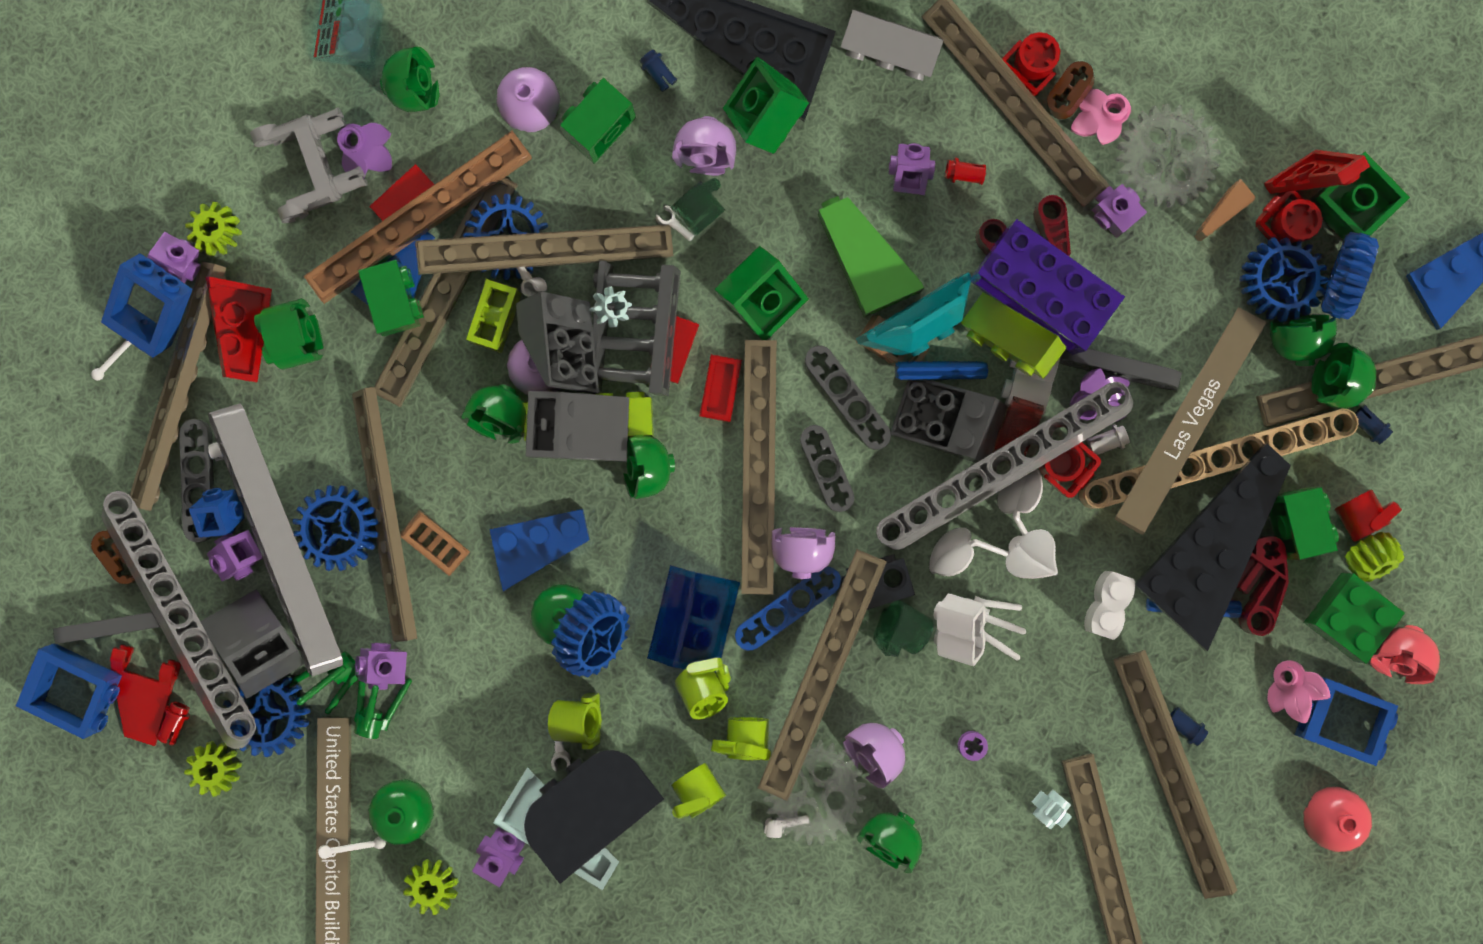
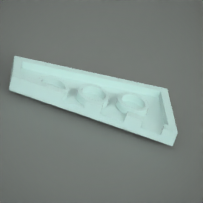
[493,767,619,890]

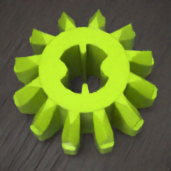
[185,202,242,257]
[1345,532,1405,582]
[184,741,242,797]
[403,859,459,915]

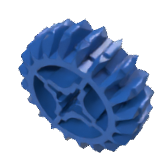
[463,194,548,280]
[1321,232,1379,319]
[1239,237,1329,322]
[292,485,380,571]
[551,591,630,678]
[223,676,310,757]

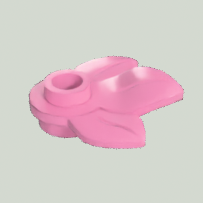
[1071,89,1131,145]
[1267,660,1331,723]

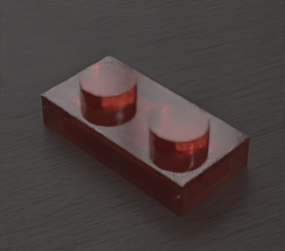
[992,396,1044,457]

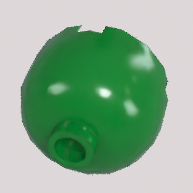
[380,46,440,112]
[1270,314,1337,366]
[1311,343,1376,409]
[461,384,526,444]
[623,435,675,499]
[531,584,584,646]
[368,779,434,845]
[857,812,923,873]

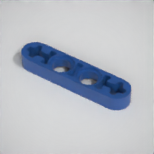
[735,566,841,651]

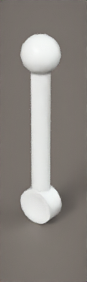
[91,340,132,381]
[318,837,386,859]

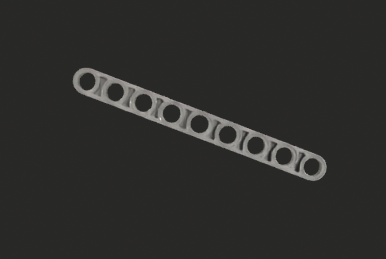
[876,382,1133,550]
[208,403,343,677]
[101,491,256,749]

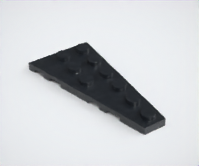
[647,0,836,122]
[1135,443,1291,651]

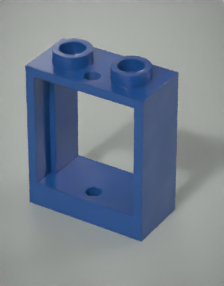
[101,253,193,358]
[16,643,122,739]
[1294,677,1398,766]

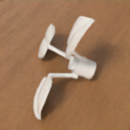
[929,469,1058,579]

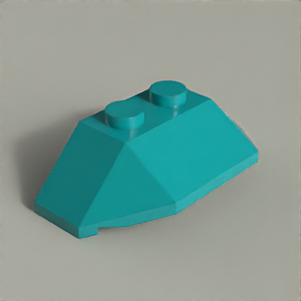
[856,272,971,357]

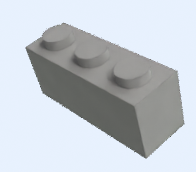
[841,9,944,81]

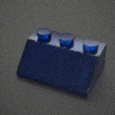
[647,565,740,673]

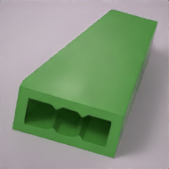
[818,196,924,318]

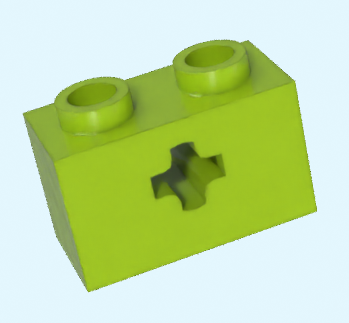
[466,279,522,354]

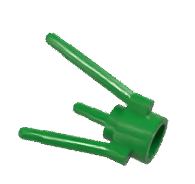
[289,651,359,714]
[353,678,412,739]

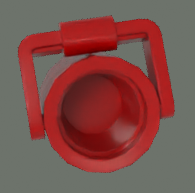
[1002,32,1061,97]
[1255,191,1323,245]
[1039,442,1101,498]
[1334,489,1402,542]

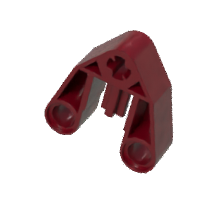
[975,195,1071,257]
[1236,536,1289,636]

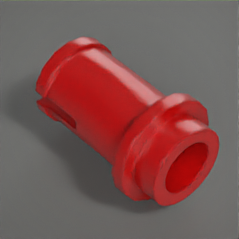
[945,158,986,185]
[156,702,190,745]

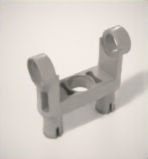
[250,107,368,223]

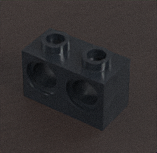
[841,554,915,610]

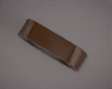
[1047,61,1095,119]
[91,531,143,584]

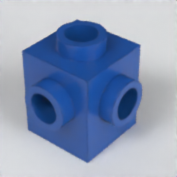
[189,488,245,538]

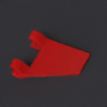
[110,644,182,746]

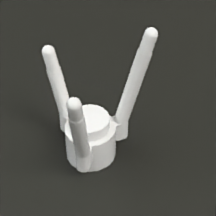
[966,596,1026,660]

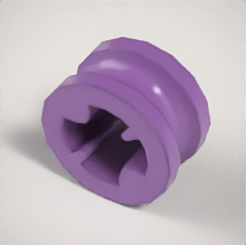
[958,731,988,761]

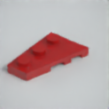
[1264,150,1370,194]
[206,276,272,382]

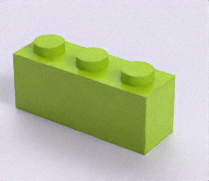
[961,292,1066,379]

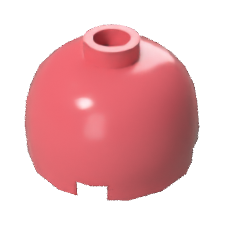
[1370,625,1440,684]
[1303,787,1372,852]

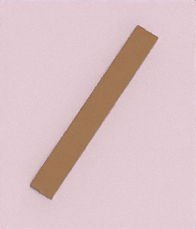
[304,130,532,304]

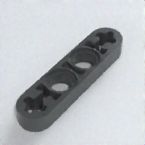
[805,345,891,450]
[1059,349,1182,390]
[179,419,214,542]
[53,612,179,644]

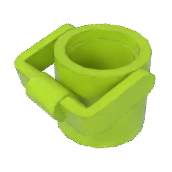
[675,658,731,720]
[548,693,602,749]
[711,717,771,761]
[671,763,727,819]

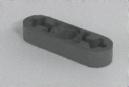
[800,425,854,512]

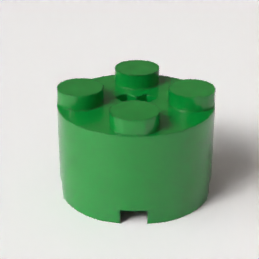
[254,298,323,370]

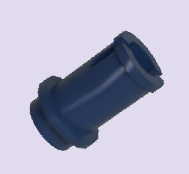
[639,49,678,92]
[1355,404,1393,445]
[1170,707,1208,746]

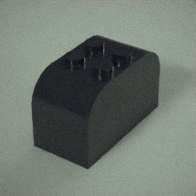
[524,750,664,884]

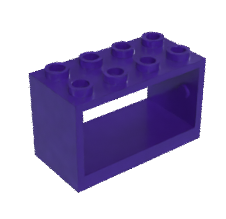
[970,219,1125,355]

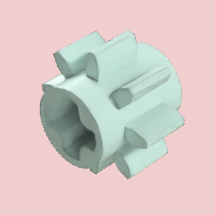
[590,287,632,328]
[1032,789,1072,829]

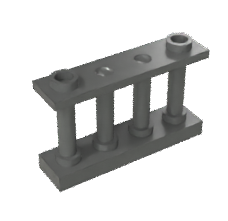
[593,261,681,396]

